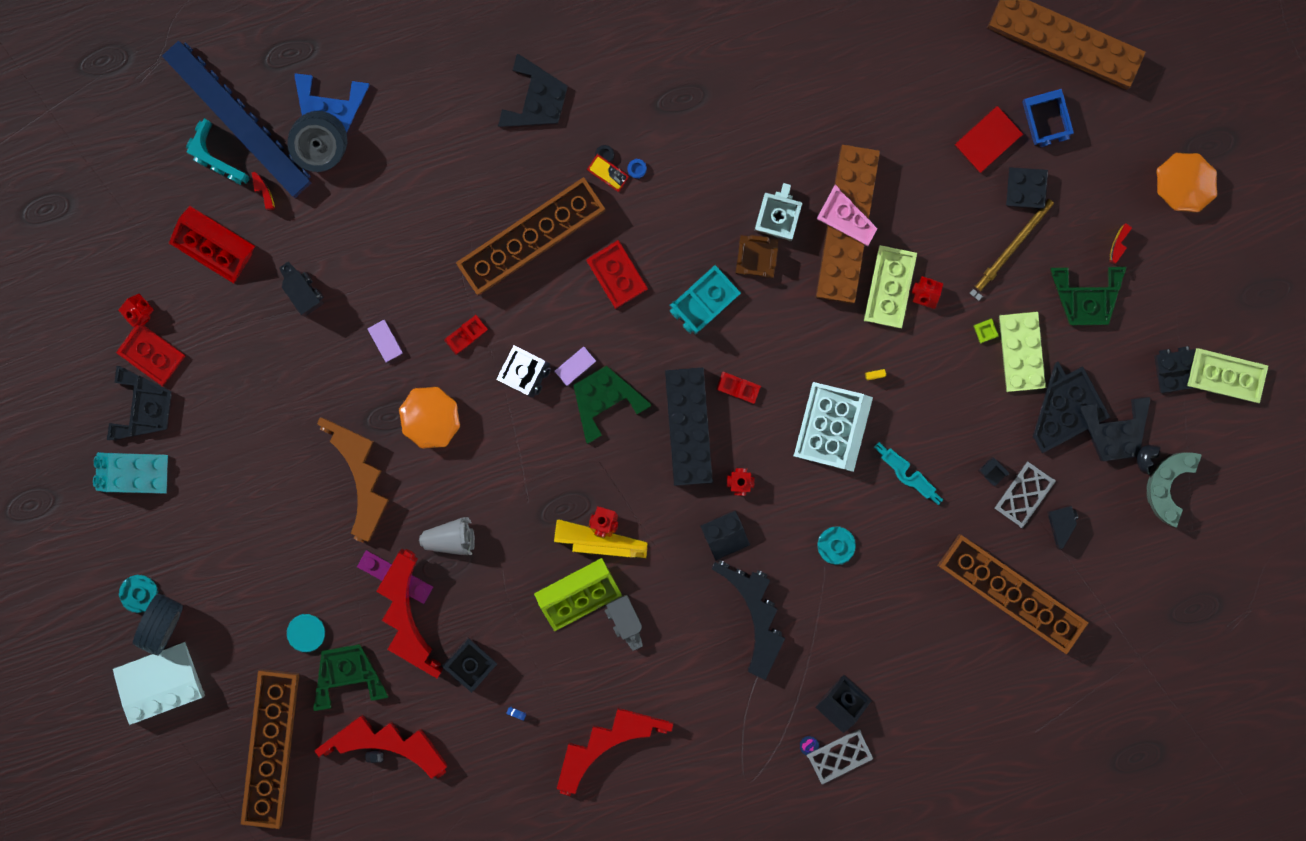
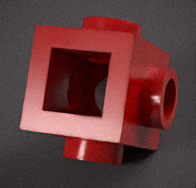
[912,276,943,309]
[118,293,154,327]
[727,468,754,496]
[589,506,618,538]

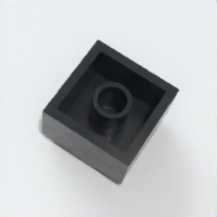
[442,637,497,693]

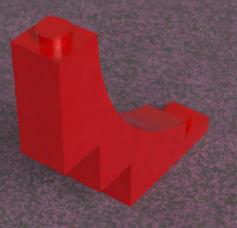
[376,549,444,678]
[557,708,673,796]
[315,714,448,779]

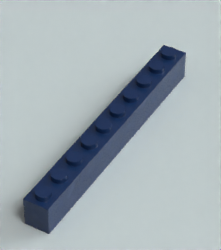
[162,40,312,198]

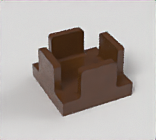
[736,235,778,278]

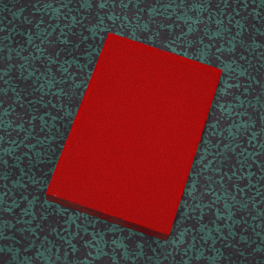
[955,106,1023,173]
[586,240,648,309]
[116,324,186,387]

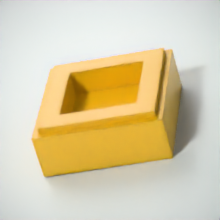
[865,369,886,380]

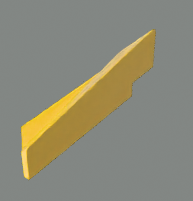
[554,520,648,558]

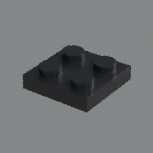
[1006,167,1048,209]

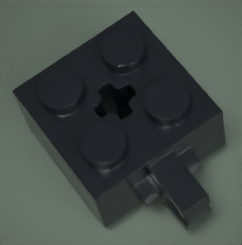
[279,261,324,317]

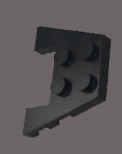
[498,54,568,127]
[107,366,172,440]
[1078,397,1150,461]

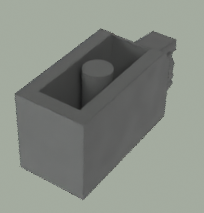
[605,595,643,651]

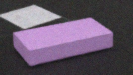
[368,320,403,362]
[555,347,596,385]

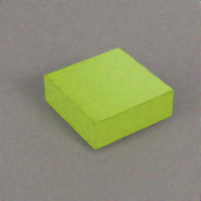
[974,319,999,343]

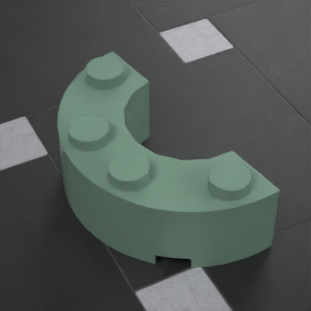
[1147,452,1201,527]

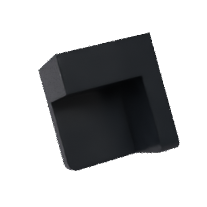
[978,457,1010,486]

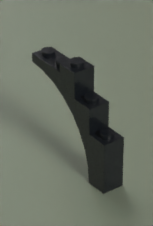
[711,560,785,680]

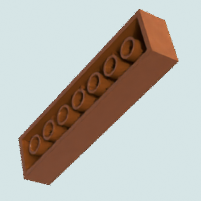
[987,0,1146,90]
[815,145,880,304]
[456,177,606,296]
[937,534,1088,654]
[241,669,299,829]

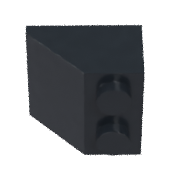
[700,510,750,561]
[815,675,872,733]

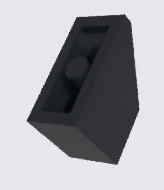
[1047,506,1078,549]

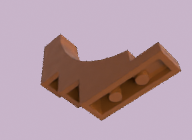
[317,417,389,543]

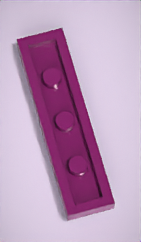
[357,550,433,604]

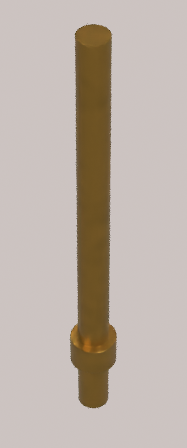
[975,199,1054,291]

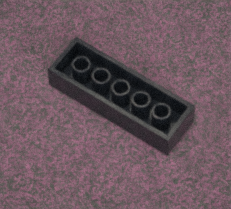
[665,367,713,486]

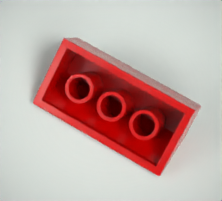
[169,206,255,284]

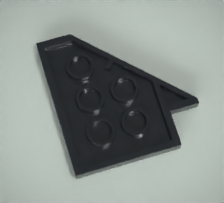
[1032,361,1110,453]

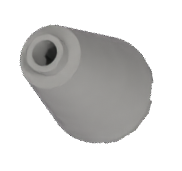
[419,517,474,555]

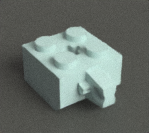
[754,183,802,241]

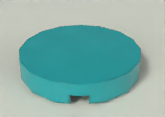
[817,526,856,565]
[119,574,158,613]
[287,614,325,652]

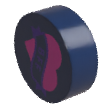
[800,736,819,755]

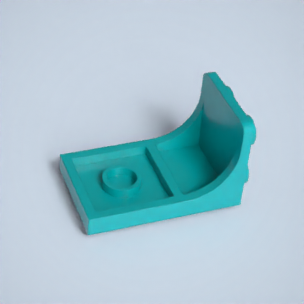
[186,118,250,185]
[670,265,741,335]
[93,452,168,493]

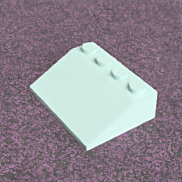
[794,382,873,472]
[113,642,205,725]

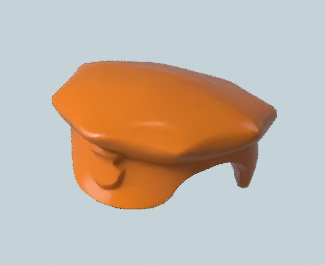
[1157,153,1217,213]
[399,387,460,449]

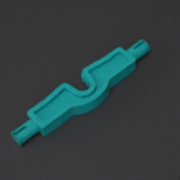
[874,442,943,505]

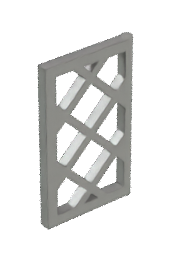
[994,461,1056,528]
[807,729,873,784]

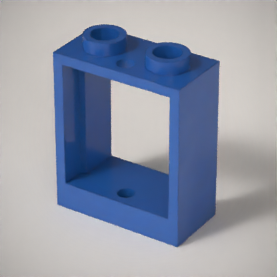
[1022,89,1074,147]

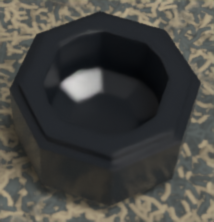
[365,750,384,763]

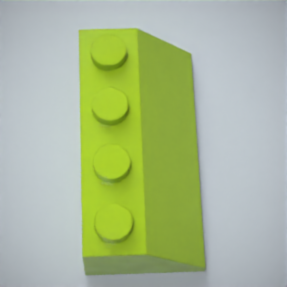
[534,558,622,631]

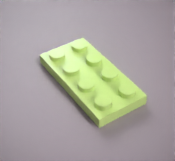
[864,245,917,328]
[999,312,1045,392]
[1187,348,1268,403]

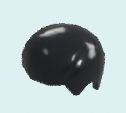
[1137,445,1161,474]

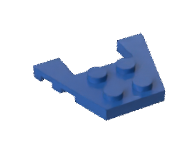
[295,73,370,133]

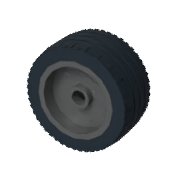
[288,111,347,172]
[133,594,183,656]

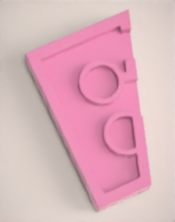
[817,185,877,246]

